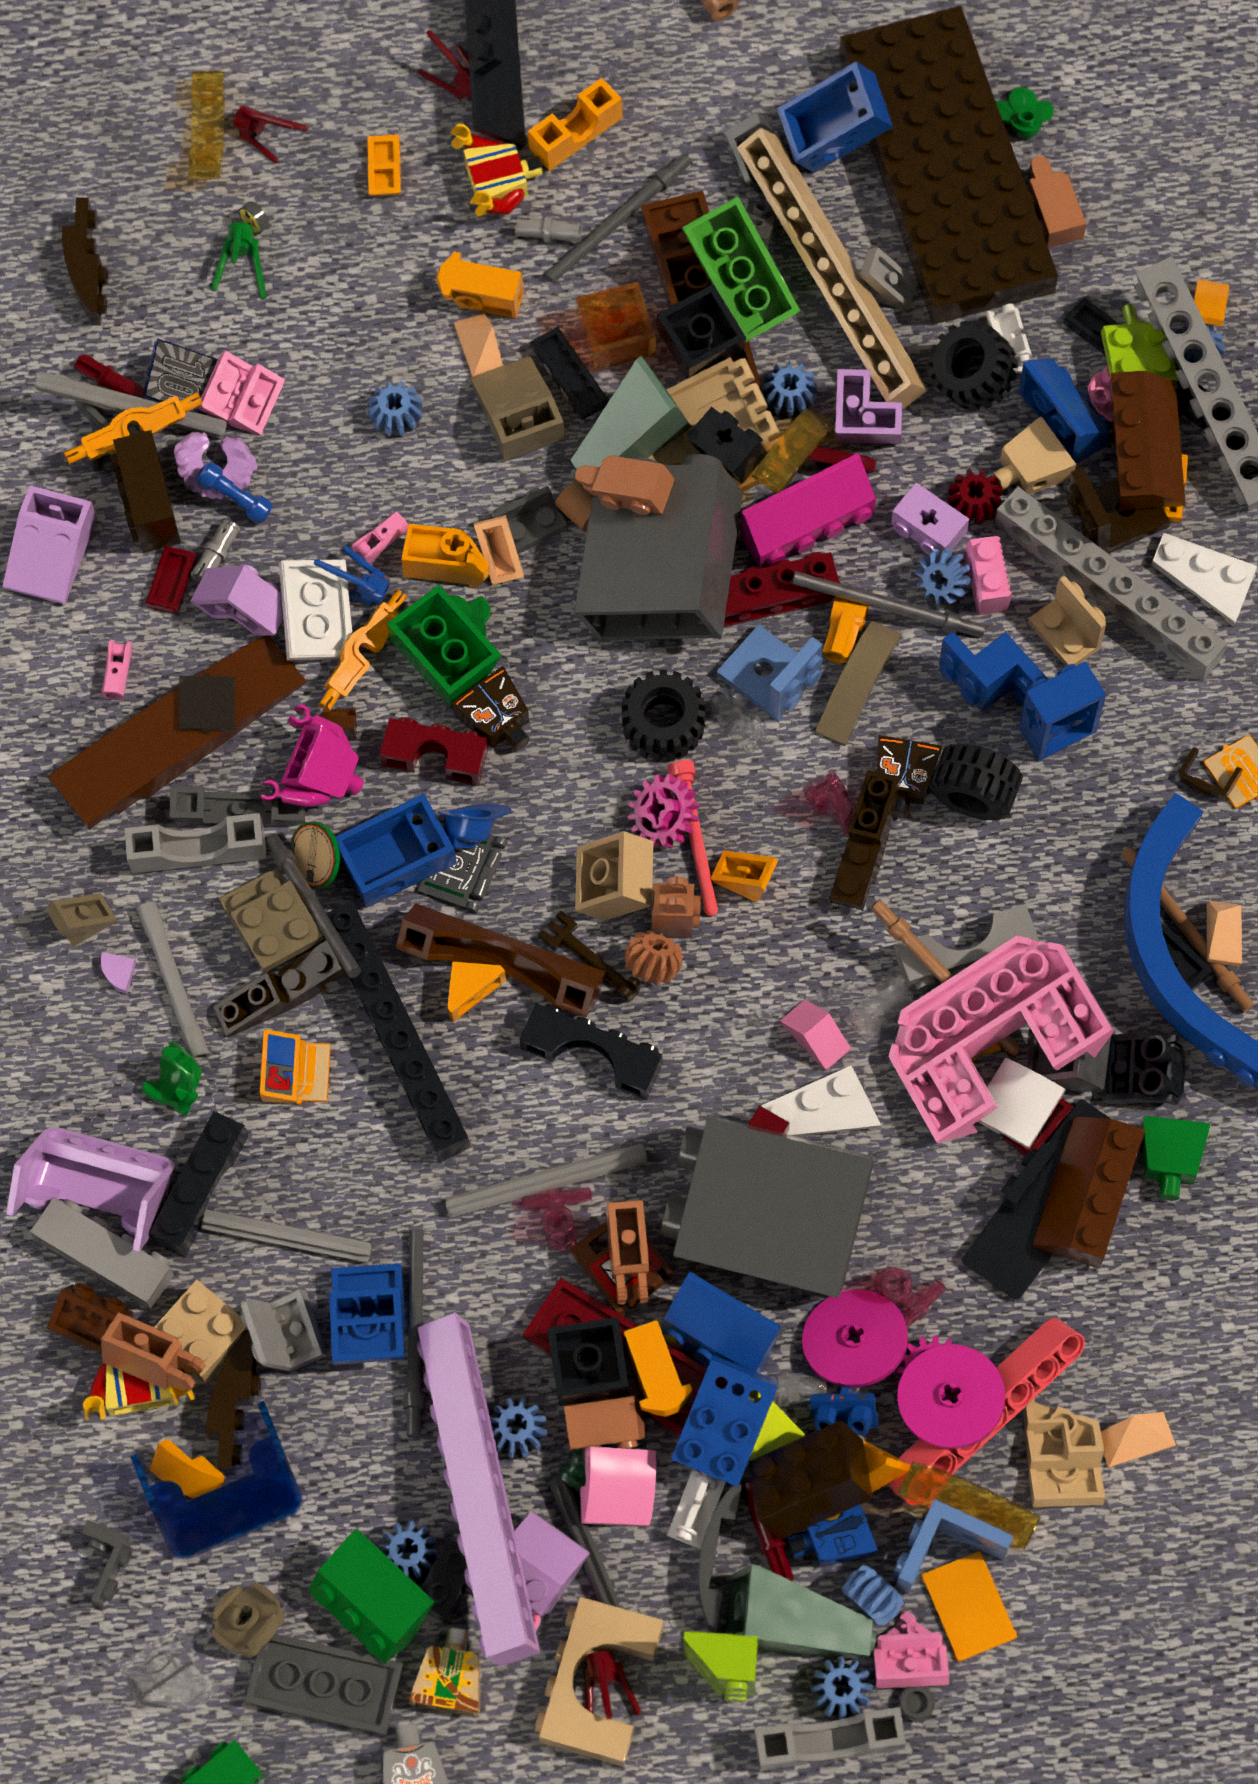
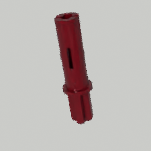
[74,354,163,403]
[741,1480,794,1581]

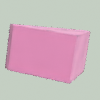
[780,999,851,1072]

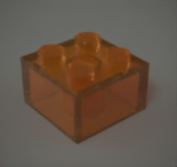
[576,282,656,371]

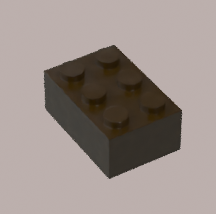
[110,430,182,553]
[749,1420,873,1540]

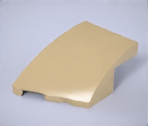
[1023,1398,1105,1507]

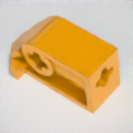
[436,252,524,319]
[401,524,489,589]
[623,1320,692,1417]

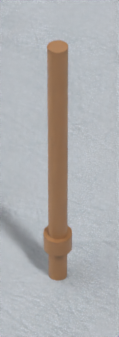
[1121,846,1255,1013]
[870,899,1022,1057]

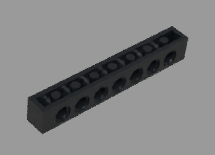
[326,901,470,1163]

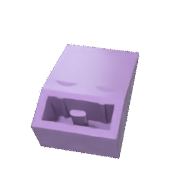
[2,485,97,605]

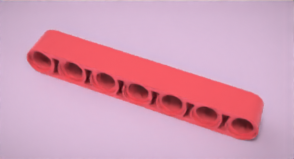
[886,1318,1085,1505]

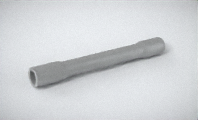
[137,902,210,1062]

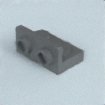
[490,486,568,554]

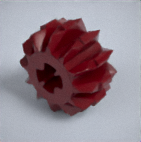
[947,468,1003,525]

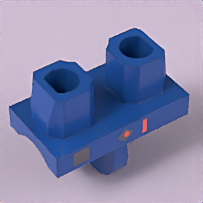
[810,1387,880,1435]

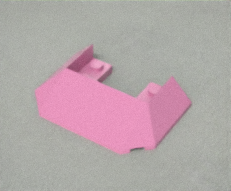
[888,935,1114,1143]

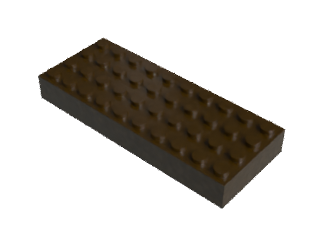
[839,6,1058,325]

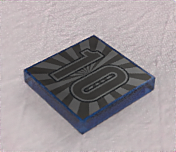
[141,338,218,415]

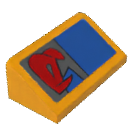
[260,1030,301,1103]

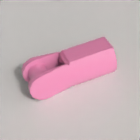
[351,511,408,564]
[101,639,132,700]

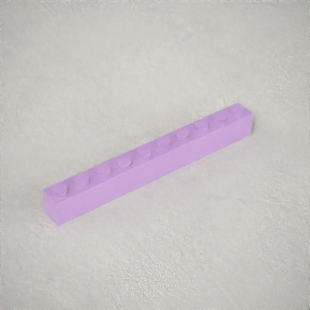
[417,1313,541,1667]

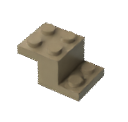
[219,867,324,973]

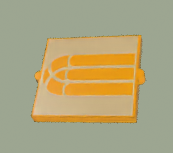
[1203,734,1258,810]
[296,1040,331,1105]

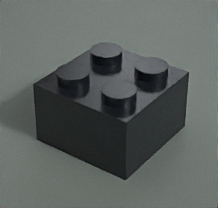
[656,284,746,379]
[547,1317,629,1406]

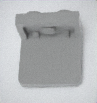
[240,1289,328,1372]

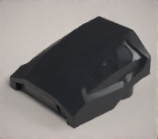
[1102,1033,1186,1105]

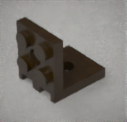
[1067,467,1170,553]

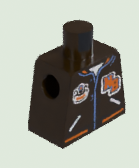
[452,666,530,751]
[877,735,942,819]

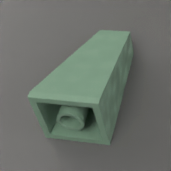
[571,356,692,485]
[725,1564,876,1660]

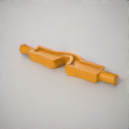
[63,392,203,465]
[318,590,407,712]

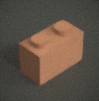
[564,1395,647,1454]

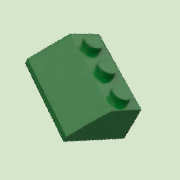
[387,584,502,710]
[308,1528,434,1665]

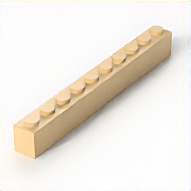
[737,128,928,409]

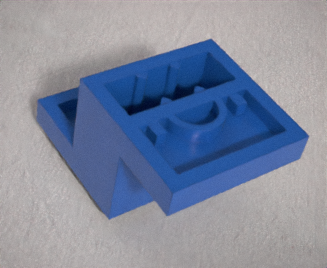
[939,632,1049,712]
[329,1263,406,1365]

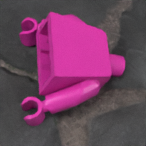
[259,704,364,807]

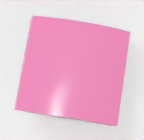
[196,351,285,435]
[580,1447,656,1527]

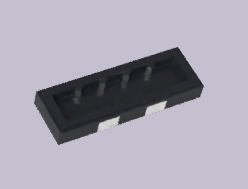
[531,327,609,421]

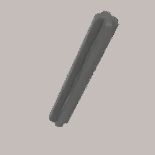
[549,1475,619,1607]

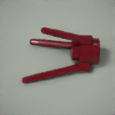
[417,30,471,101]
[233,105,308,164]
[583,1651,642,1720]

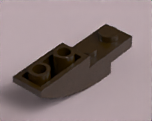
[62,197,109,326]
[829,770,900,911]
[213,940,346,1037]
[205,1330,261,1476]

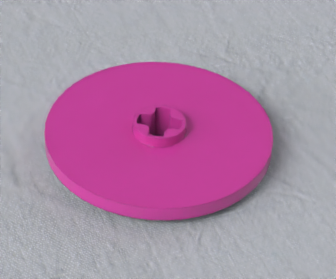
[802,1290,908,1388]
[897,1344,1005,1449]

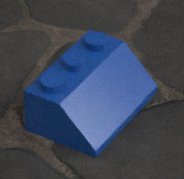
[1019,358,1110,464]
[660,1272,781,1373]

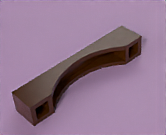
[395,903,606,1017]

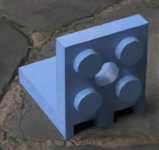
[717,624,823,722]
[892,1499,1014,1595]

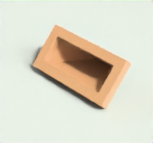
[454,313,503,377]
[474,515,524,585]
[1206,900,1242,967]
[1101,1412,1176,1468]

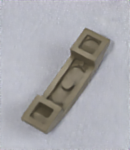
[815,621,902,746]

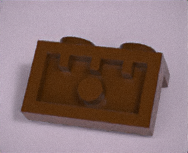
[46,1283,134,1354]

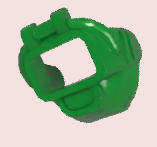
[142,1042,202,1115]

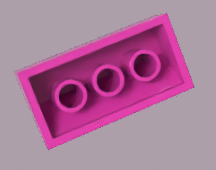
[741,453,876,569]

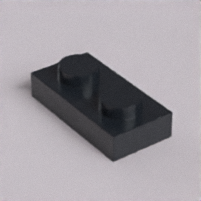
[1162,923,1213,991]

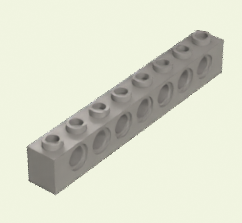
[1134,256,1258,511]
[995,487,1227,682]

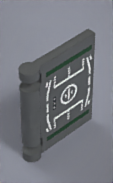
[418,829,508,914]

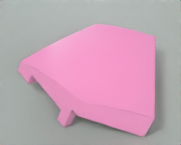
[874,1611,949,1689]

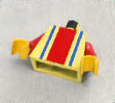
[450,124,542,217]
[83,1363,195,1420]

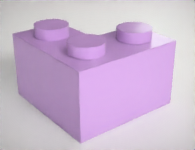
[835,369,902,444]
[190,564,283,636]

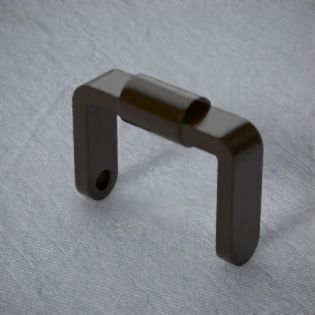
[1179,747,1243,800]

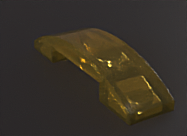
[188,71,225,180]
[752,407,836,493]
[897,1461,1040,1550]

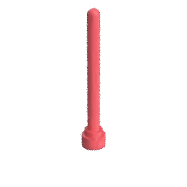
[667,760,718,916]

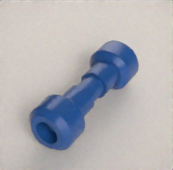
[196,461,272,524]

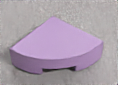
[101,952,136,994]

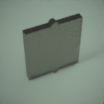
[179,673,235,734]

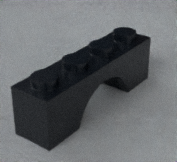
[519,1003,663,1100]
[149,1111,248,1257]

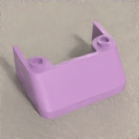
[6,1128,175,1252]

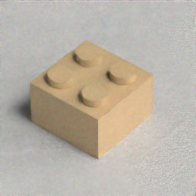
[575,831,653,921]
[154,1280,247,1386]

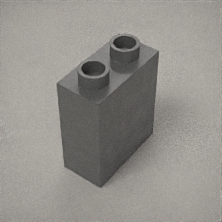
[574,454,743,640]
[660,1116,875,1298]

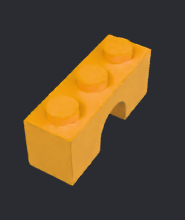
[528,77,623,171]

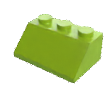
[684,1631,758,1703]

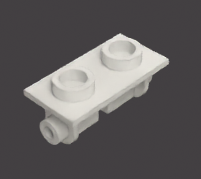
[986,304,1032,373]
[667,1469,726,1549]

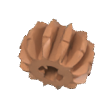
[624,930,683,986]

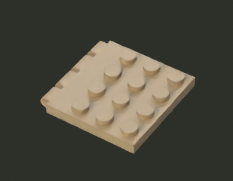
[649,358,792,492]

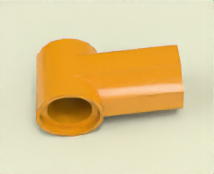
[822,596,869,664]

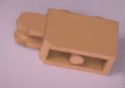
[1028,155,1086,248]
[575,455,675,515]
[651,876,701,938]
[605,1200,649,1305]
[101,1312,206,1391]

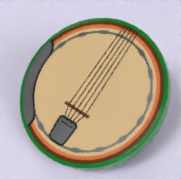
[289,821,340,889]

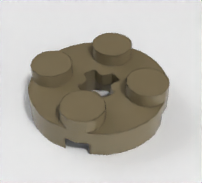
[211,1583,285,1657]

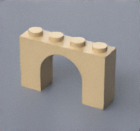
[534,1597,664,1767]

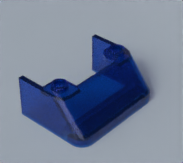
[130,1401,303,1560]

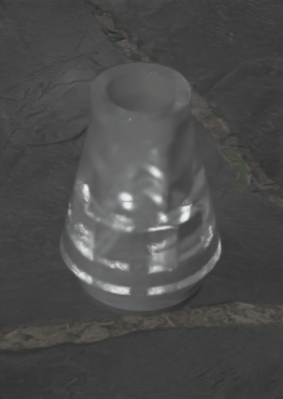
[774,1371,827,1407]

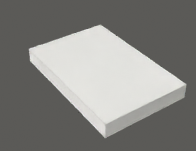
[279,560,352,660]

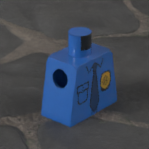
[787,1505,878,1567]

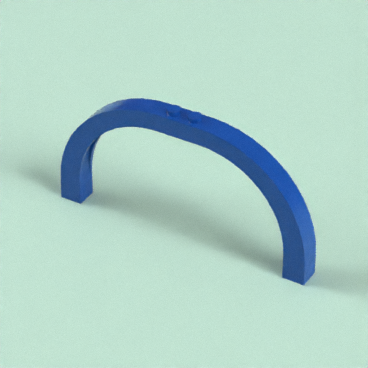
[1124,793,1258,1090]

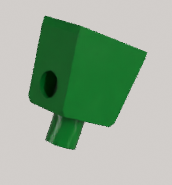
[1140,1116,1210,1201]

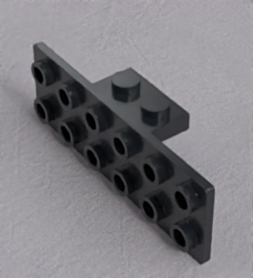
[464,0,526,148]
[962,1099,1109,1301]

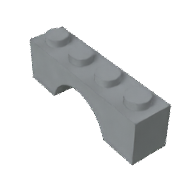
[124,813,267,874]
[895,904,1039,992]
[754,1707,906,1771]

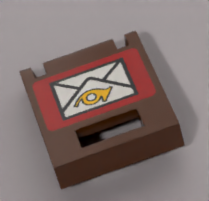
[569,1221,676,1315]

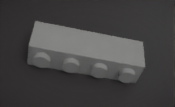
[30,1197,174,1310]

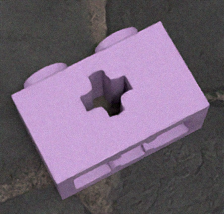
[891,483,969,556]

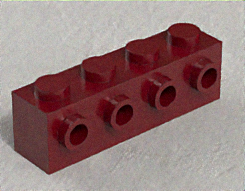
[723,552,840,628]

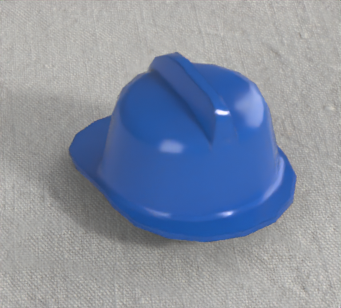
[438,804,512,848]

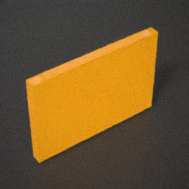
[921,1551,1018,1662]

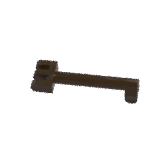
[537,911,642,1001]

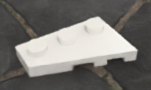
[1152,533,1257,627]
[761,1066,881,1138]

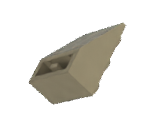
[470,356,565,461]

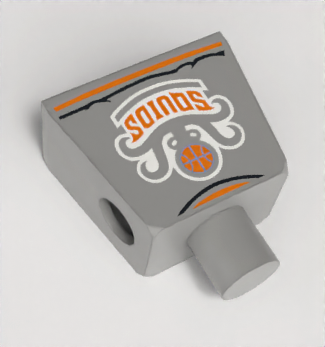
[383,1724,449,1784]

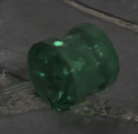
[556,1449,586,1491]

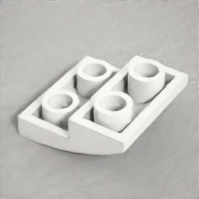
[977,1058,1065,1150]

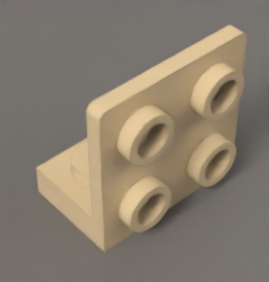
[1028,576,1106,666]

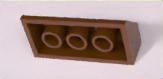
[1109,371,1186,510]
[1032,1117,1145,1269]

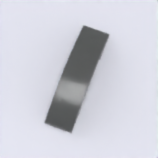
[169,786,305,828]
[699,1485,742,1633]

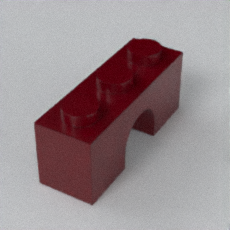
[380,717,489,786]

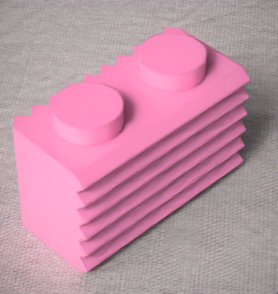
[965,536,1012,615]

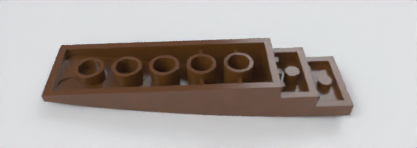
[641,190,768,414]
[48,635,307,830]

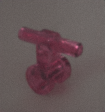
[803,772,854,837]
[522,1187,592,1251]
[874,1267,946,1329]

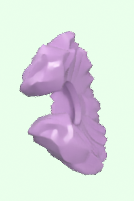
[174,432,258,500]

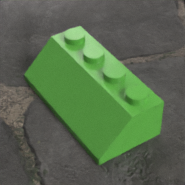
[682,196,800,342]

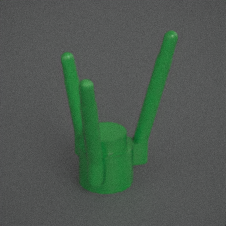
[211,222,266,300]

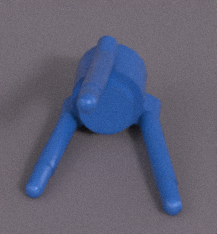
[314,546,390,606]

